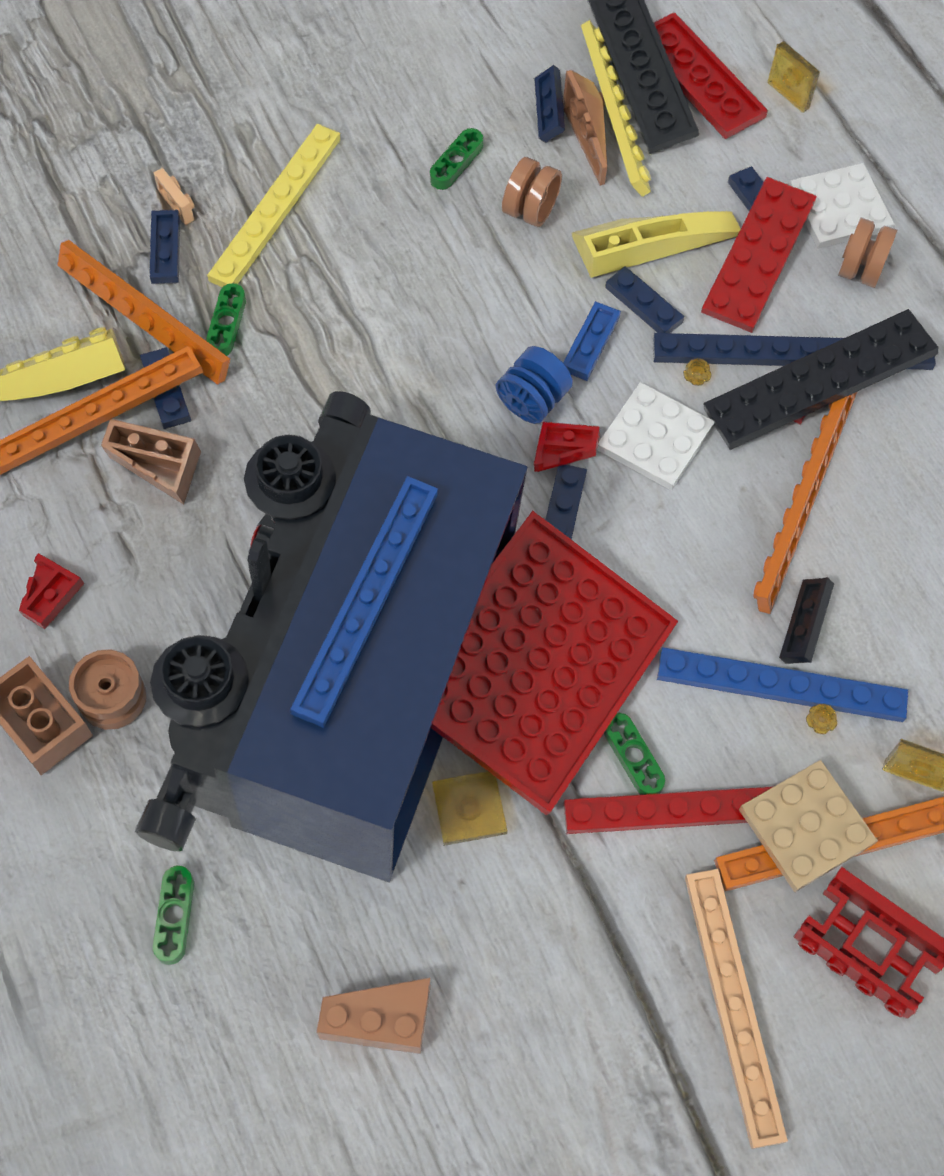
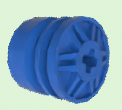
[496,346,573,424]

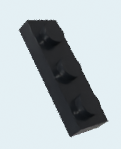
[779,577,834,664]

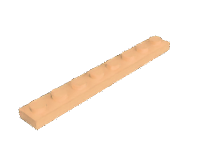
[685,869,788,1149]

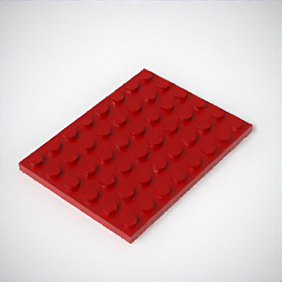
[431,510,678,815]

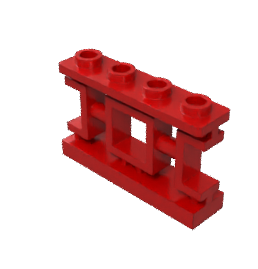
[793,867,944,1019]

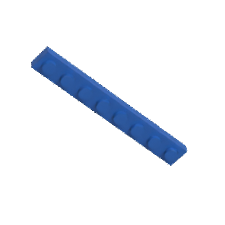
[290,476,438,728]
[657,647,908,722]

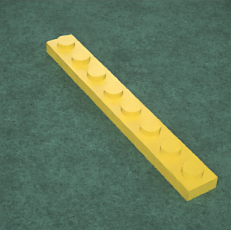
[581,20,651,197]
[207,123,341,287]

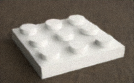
[789,163,894,249]
[597,382,714,491]

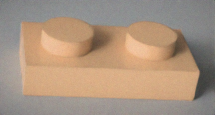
[153,168,194,225]

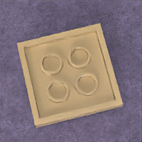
[739,760,878,892]

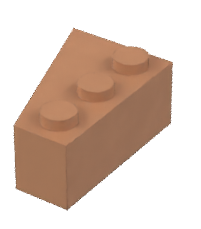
[101,419,201,505]
[317,978,431,1054]

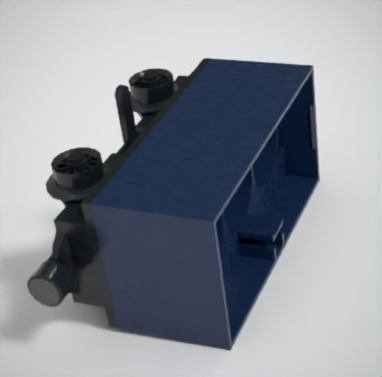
[135,391,528,883]

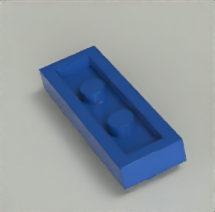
[563,301,621,381]

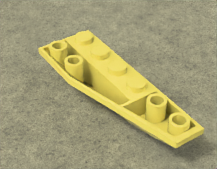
[571,211,741,278]
[0,327,125,401]

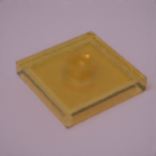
[768,41,820,113]
[882,739,944,792]
[432,771,507,846]

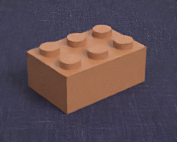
[0,656,93,775]

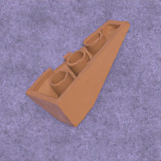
[563,70,607,186]

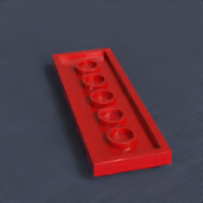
[654,12,768,139]
[701,177,817,333]

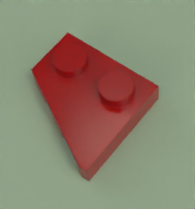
[534,422,600,472]
[19,553,85,629]

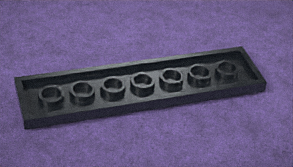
[587,0,699,155]
[703,309,939,450]

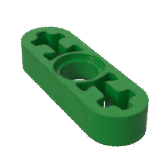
[430,128,483,190]
[206,283,246,356]
[604,713,665,795]
[153,866,194,965]

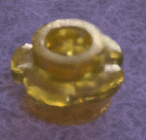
[683,359,711,386]
[806,704,837,734]

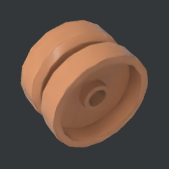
[502,157,562,227]
[838,217,898,288]
[69,649,146,730]

